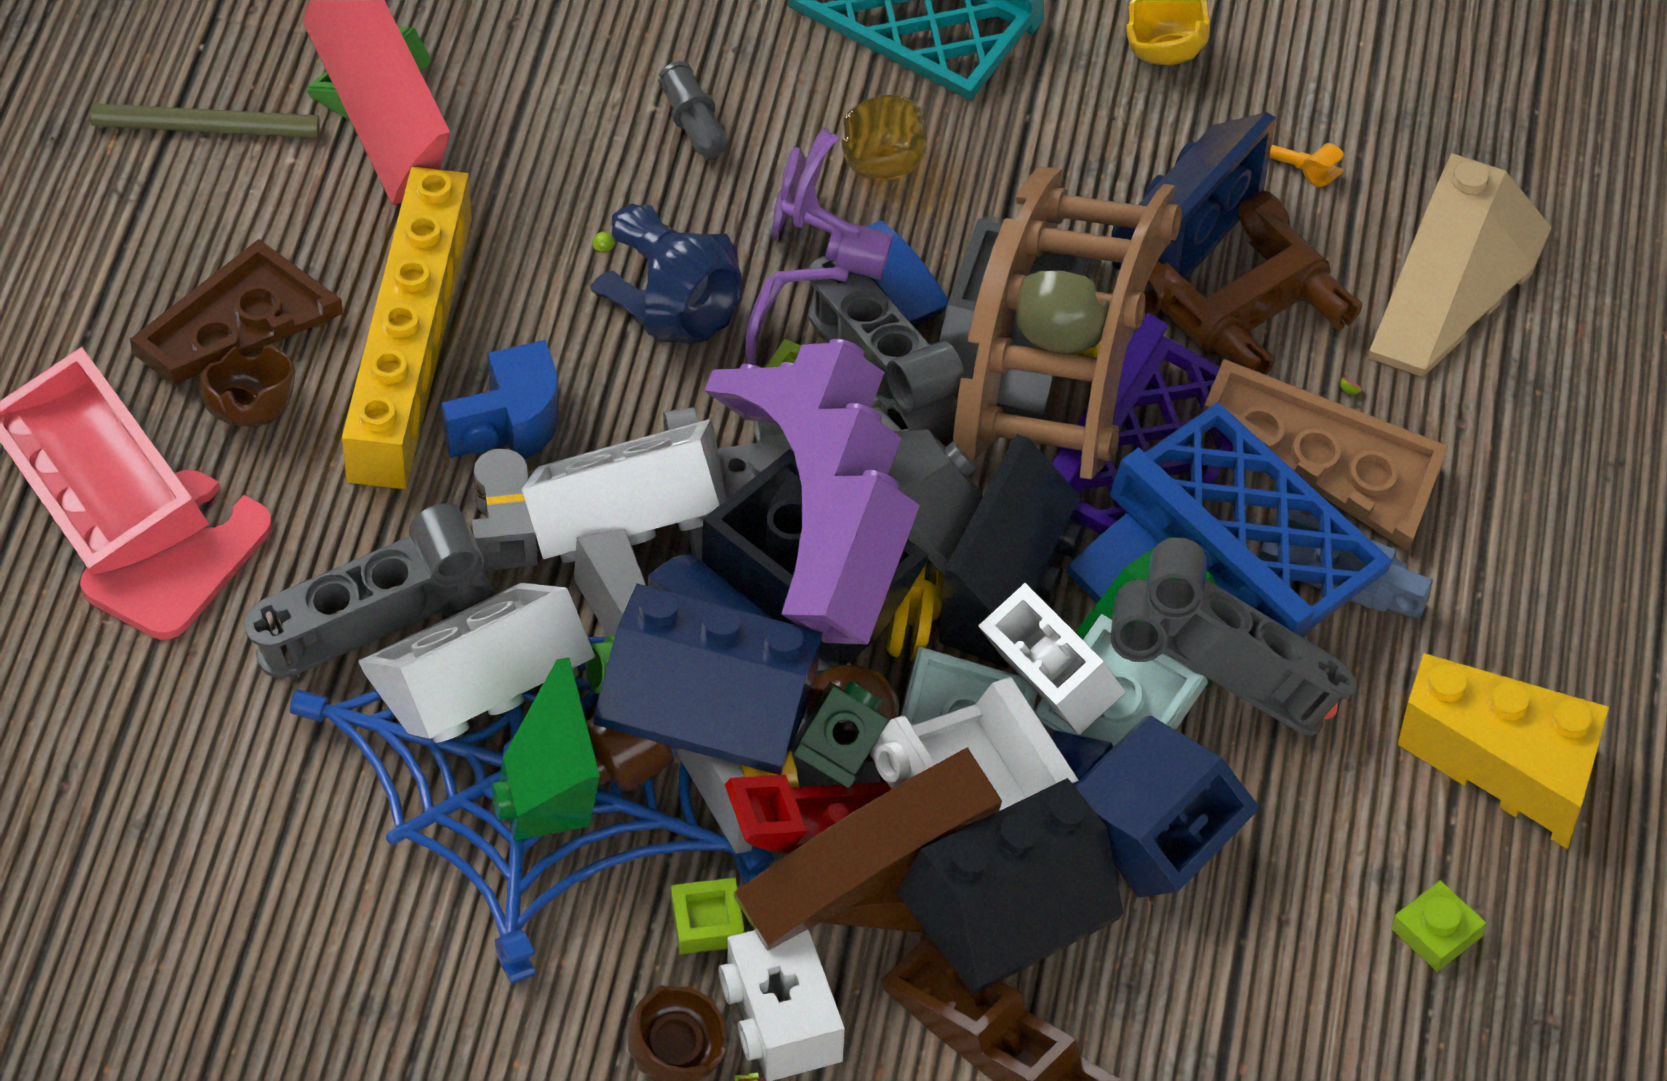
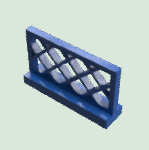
[1110,402,1393,638]

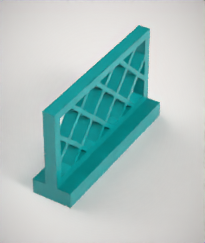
[788,0,1045,101]

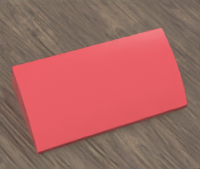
[303,0,450,205]
[0,347,209,575]

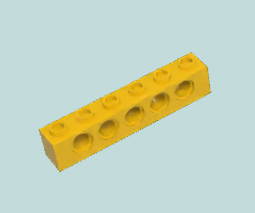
[342,167,472,490]

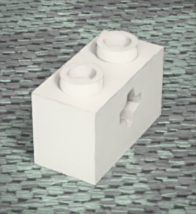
[978,583,1126,735]
[719,930,845,1081]

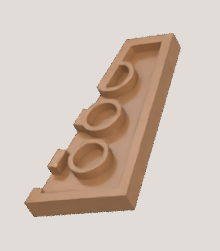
[1202,359,1448,552]

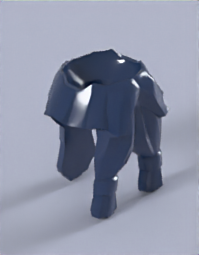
[590,204,742,344]

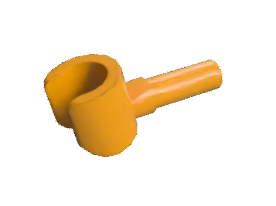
[1269,143,1344,187]

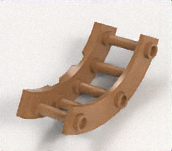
[953,166,1182,479]

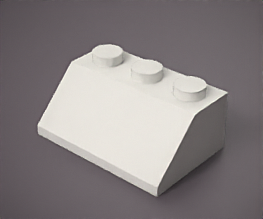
[522,419,726,563]
[359,583,595,743]

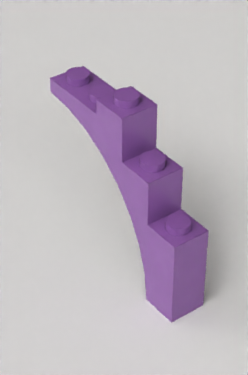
[705,339,920,644]

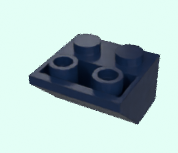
[1074,715,1260,898]

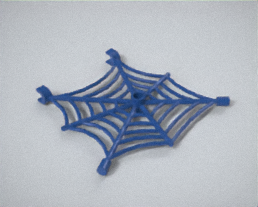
[290,636,774,984]

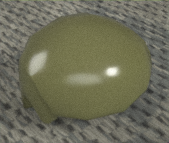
[1016,271,1109,354]

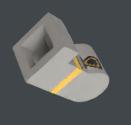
[472,449,538,571]

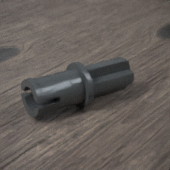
[658,61,728,160]

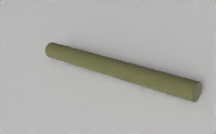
[90,103,320,138]

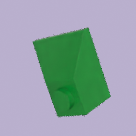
[491,657,600,841]

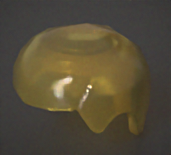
[841,95,928,181]

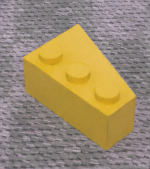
[1397,653,1609,850]

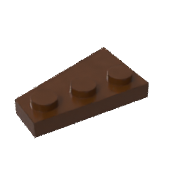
[130,239,343,385]

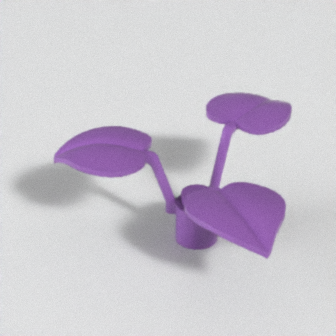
[745,127,893,366]

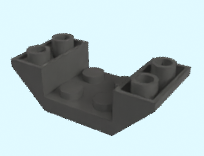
[939,216,1097,420]

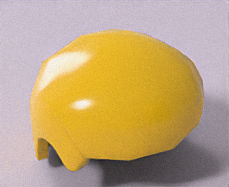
[1126,0,1210,66]

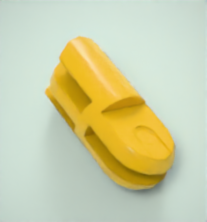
[886,564,944,661]

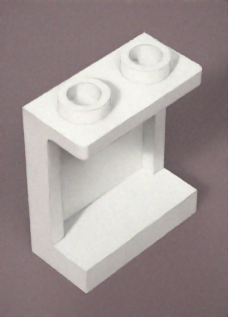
[869,677,1079,811]

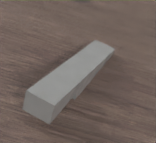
[574,529,752,854]

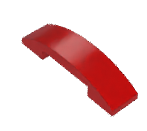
[725,775,891,854]

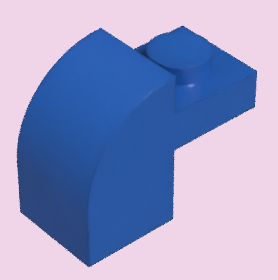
[441,340,559,460]

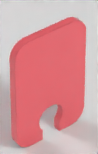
[80,470,272,640]

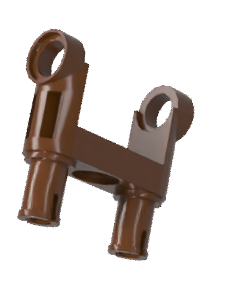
[1143,191,1362,375]

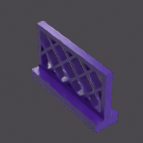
[1052,313,1233,535]

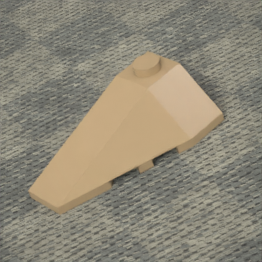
[1368,153,1551,377]

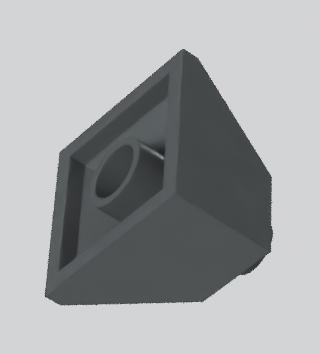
[888,429,983,574]

